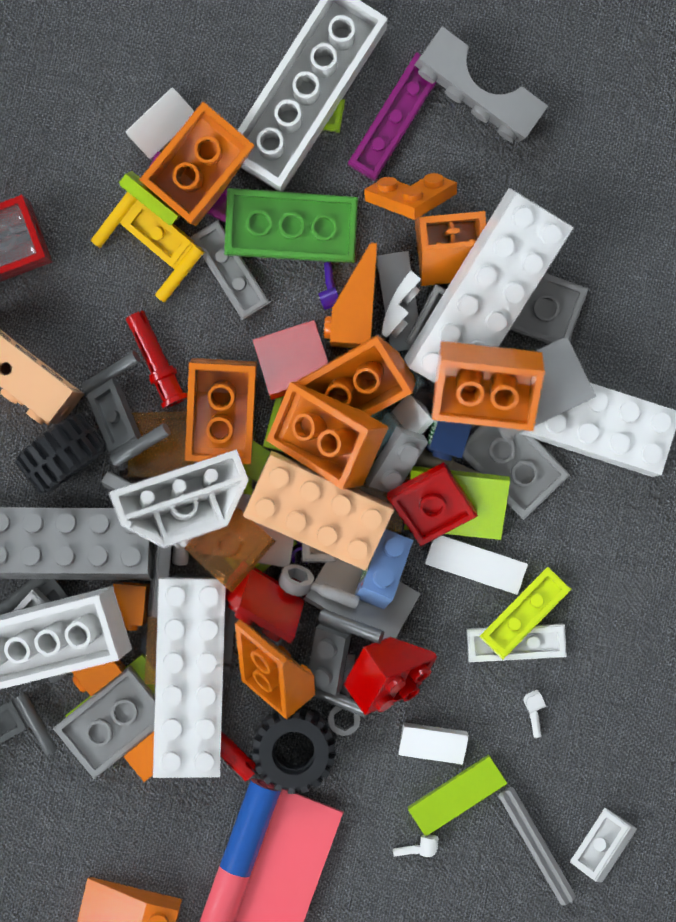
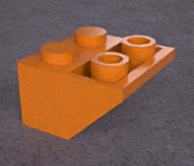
[415,211,486,286]

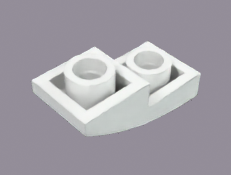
[381,271,421,340]

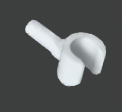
[523,690,546,738]
[393,835,438,857]

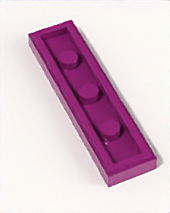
[348,52,437,182]

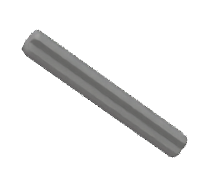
[499,787,576,905]

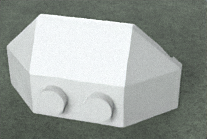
[109,450,248,548]

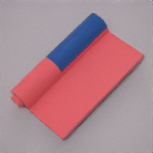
[199,778,344,922]

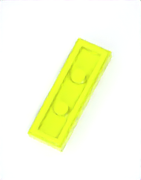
[479,567,571,660]

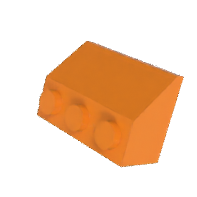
[296,335,417,416]
[432,341,545,431]

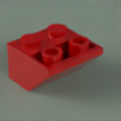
[225,561,304,644]
[343,637,437,715]

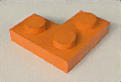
[364,173,457,220]

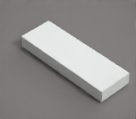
[424,535,528,595]
[466,623,567,662]

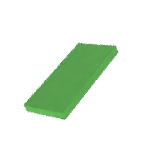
[224,188,358,264]

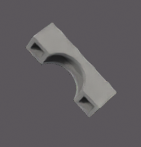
[414,26,548,143]

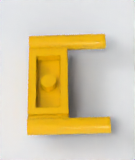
[91,192,204,302]

